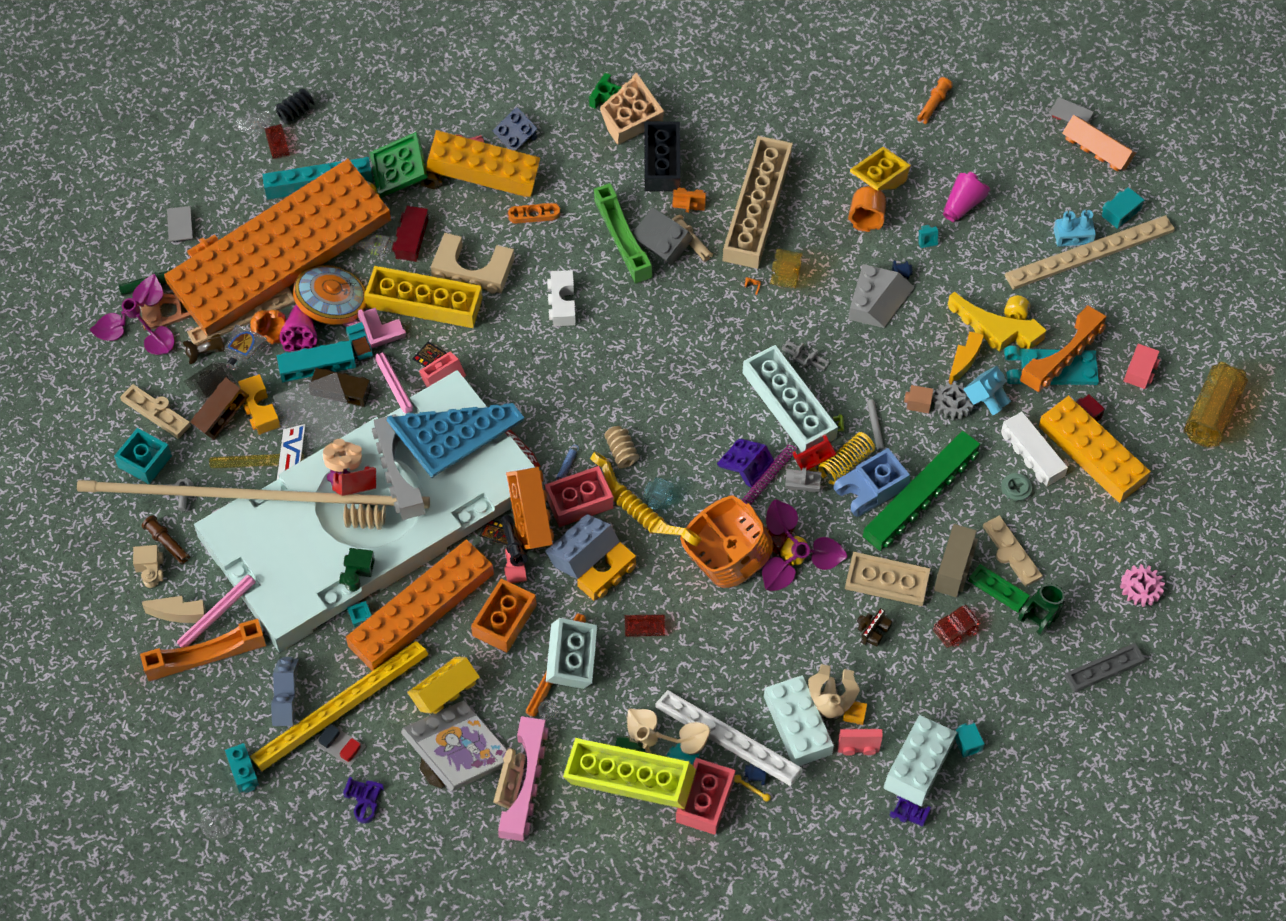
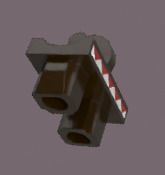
[857,608,893,647]

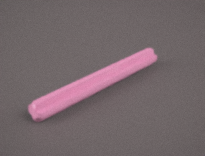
[376,353,413,414]
[177,575,256,648]

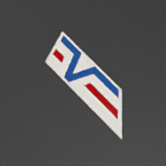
[277,424,305,480]

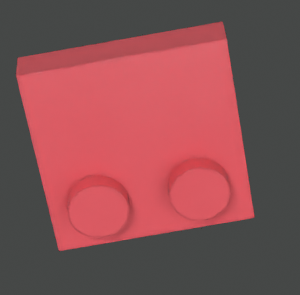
[838,729,882,756]

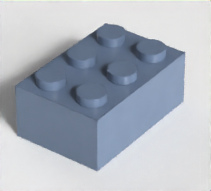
[546,514,619,579]

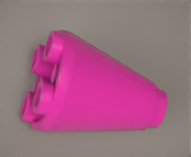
[943,172,990,222]
[279,304,317,352]

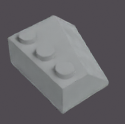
[848,264,915,328]

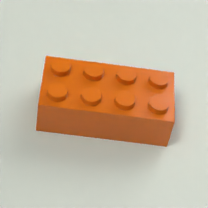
[506,467,554,549]

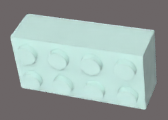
[764,675,834,766]
[883,715,957,806]

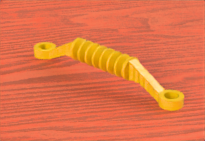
[590,451,702,546]

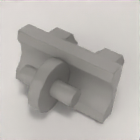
[785,468,821,492]

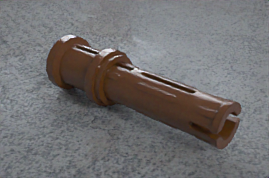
[141,515,190,565]

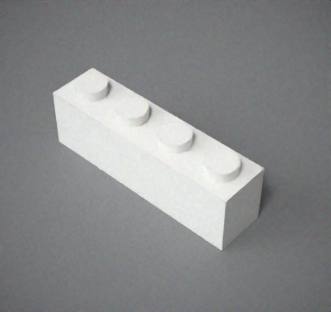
[1001,412,1068,487]

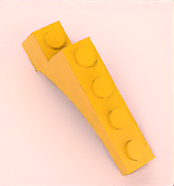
[948,292,1047,352]

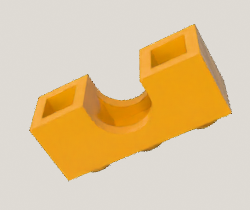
[238,374,280,435]
[577,541,636,601]

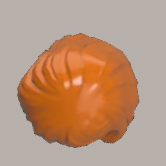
[250,310,286,345]

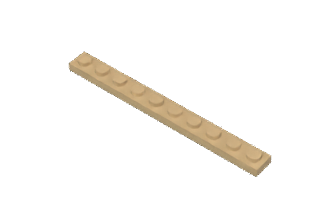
[1005,215,1174,290]

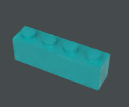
[276,341,356,383]

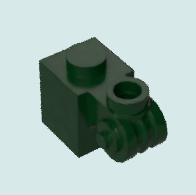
[339,548,375,592]

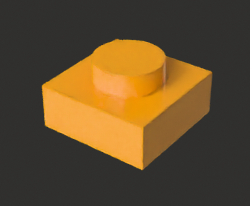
[843,701,867,725]

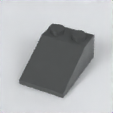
[632,207,694,266]

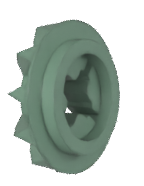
[1001,473,1032,502]

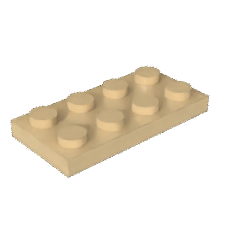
[845,552,930,606]

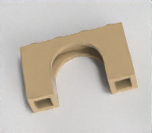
[431,233,515,293]

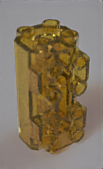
[1183,362,1248,447]

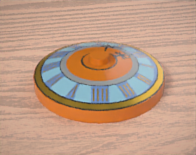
[293,265,366,325]

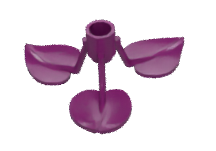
[90,274,175,355]
[762,499,847,591]

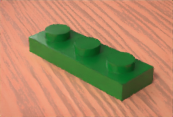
[968,564,1030,613]

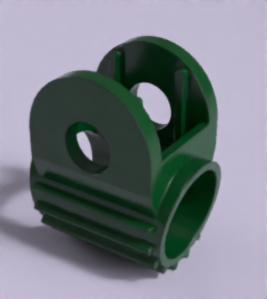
[1017,583,1066,636]

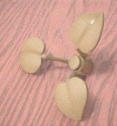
[627,709,710,754]

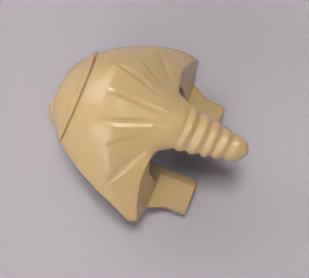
[808,664,860,718]

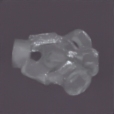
[235,110,272,135]

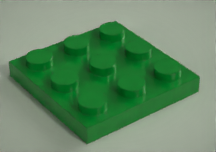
[370,132,428,198]

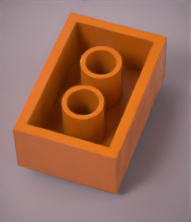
[471,578,537,653]

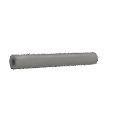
[867,399,885,451]

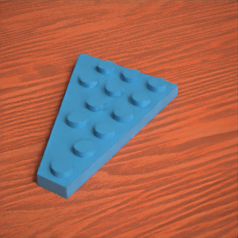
[386,403,524,478]

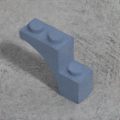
[271,657,299,726]

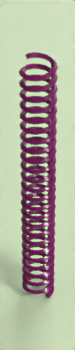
[742,445,797,505]

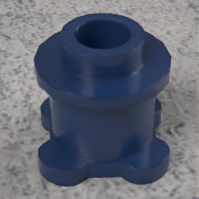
[892,260,913,279]
[744,763,766,785]

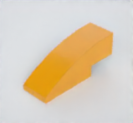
[949,331,984,385]

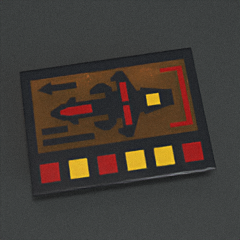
[412,341,447,367]
[479,520,516,545]

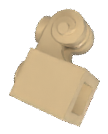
[133,545,164,588]

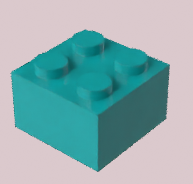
[114,428,172,484]

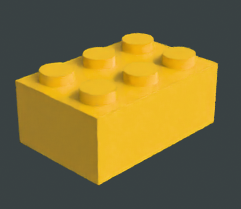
[407,657,480,714]

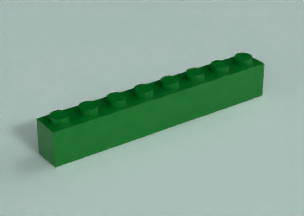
[863,430,980,551]

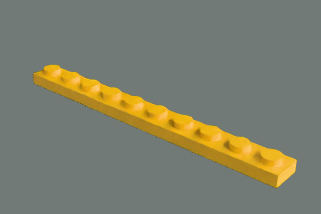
[249,641,428,772]

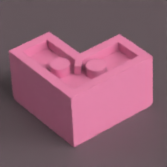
[358,308,406,349]

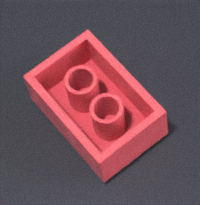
[545,466,613,527]
[676,758,735,835]

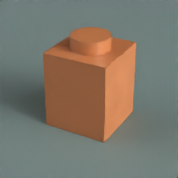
[904,385,933,414]

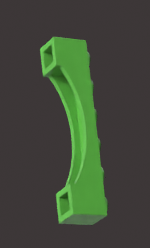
[594,183,652,284]

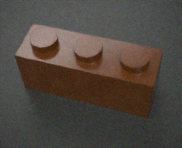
[190,377,249,440]

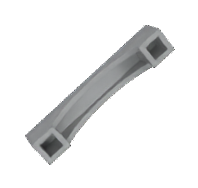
[371,414,425,520]

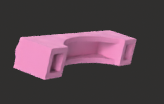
[498,716,549,841]

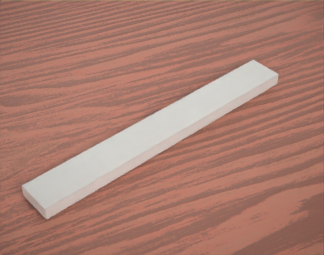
[656,690,803,786]

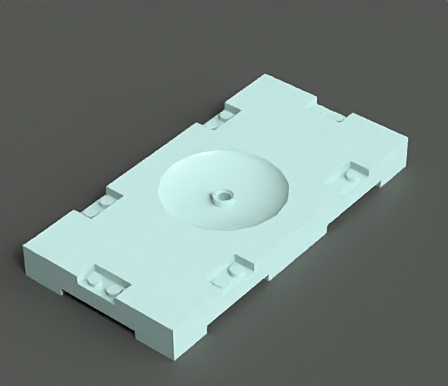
[194,370,544,653]

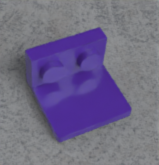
[717,439,774,487]

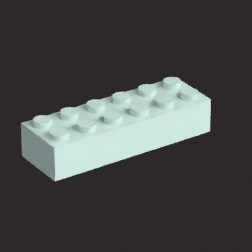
[743,345,838,452]

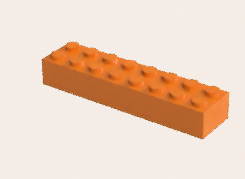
[346,539,494,671]

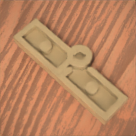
[120,384,191,439]
[983,516,1043,587]

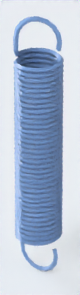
[556,445,579,480]

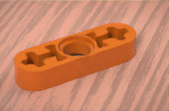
[508,203,560,224]

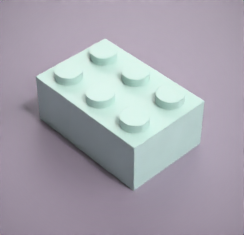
[546,618,597,689]

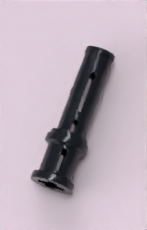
[500,515,528,566]

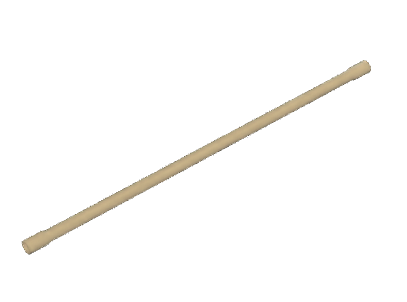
[77,480,430,509]

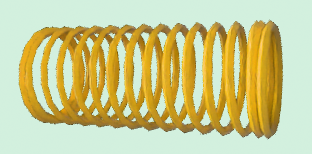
[818,432,875,485]

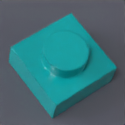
[347,601,371,628]

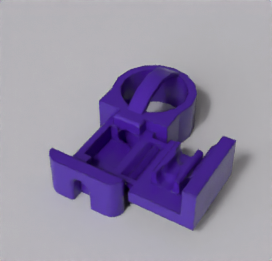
[343,777,384,824]
[890,795,931,827]

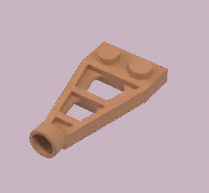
[141,294,192,330]

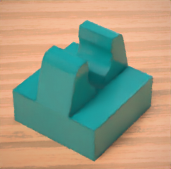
[919,225,938,248]

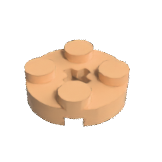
[323,439,362,472]

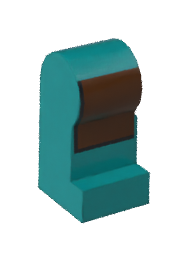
[346,322,373,361]

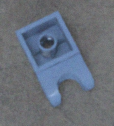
[833,448,910,517]

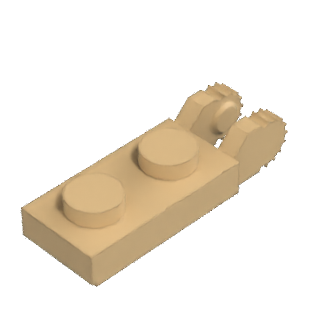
[494,748,526,809]

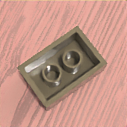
[934,524,978,597]

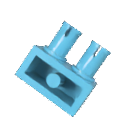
[1054,210,1096,247]
[964,366,1011,415]

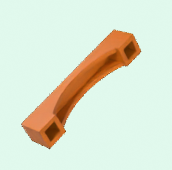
[1020,306,1106,392]
[140,618,266,681]

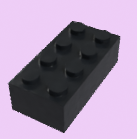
[644,121,680,191]

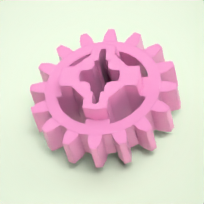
[1120,564,1165,607]

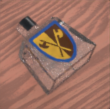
[225,324,269,370]

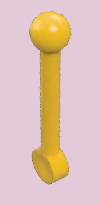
[734,775,771,802]

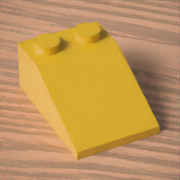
[850,146,911,191]

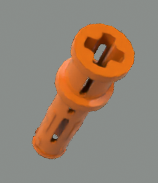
[917,77,953,124]

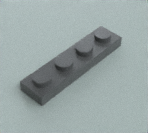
[1064,643,1145,693]

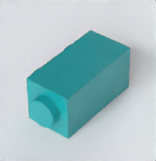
[225,743,259,793]

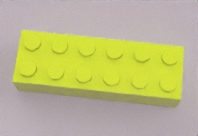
[563,738,696,809]

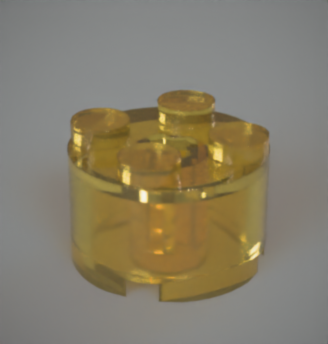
[770,248,803,289]

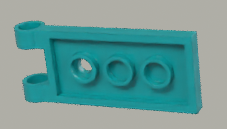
[1004,346,1099,385]

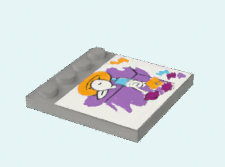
[401,700,507,792]

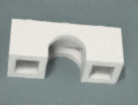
[547,270,575,326]

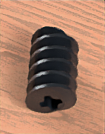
[276,88,315,125]

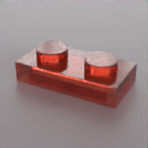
[264,124,290,159]
[625,615,665,637]

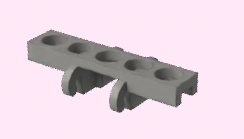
[782,341,829,371]

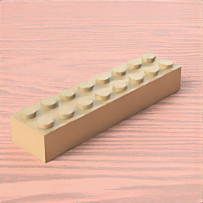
[723,136,793,269]

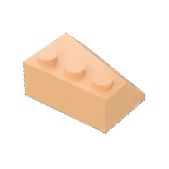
[600,73,664,145]

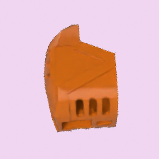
[680,495,774,588]

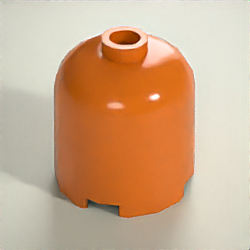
[848,186,886,232]

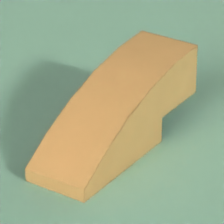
[142,596,206,623]

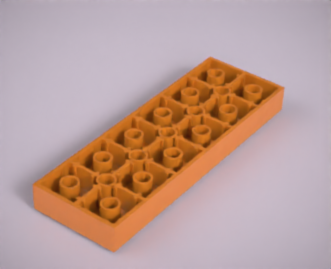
[164,159,391,336]

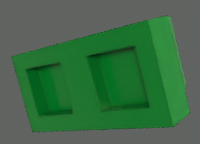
[589,72,622,109]

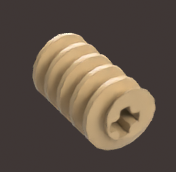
[604,426,639,469]
[343,503,386,530]

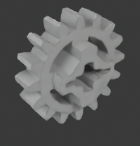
[933,381,973,420]

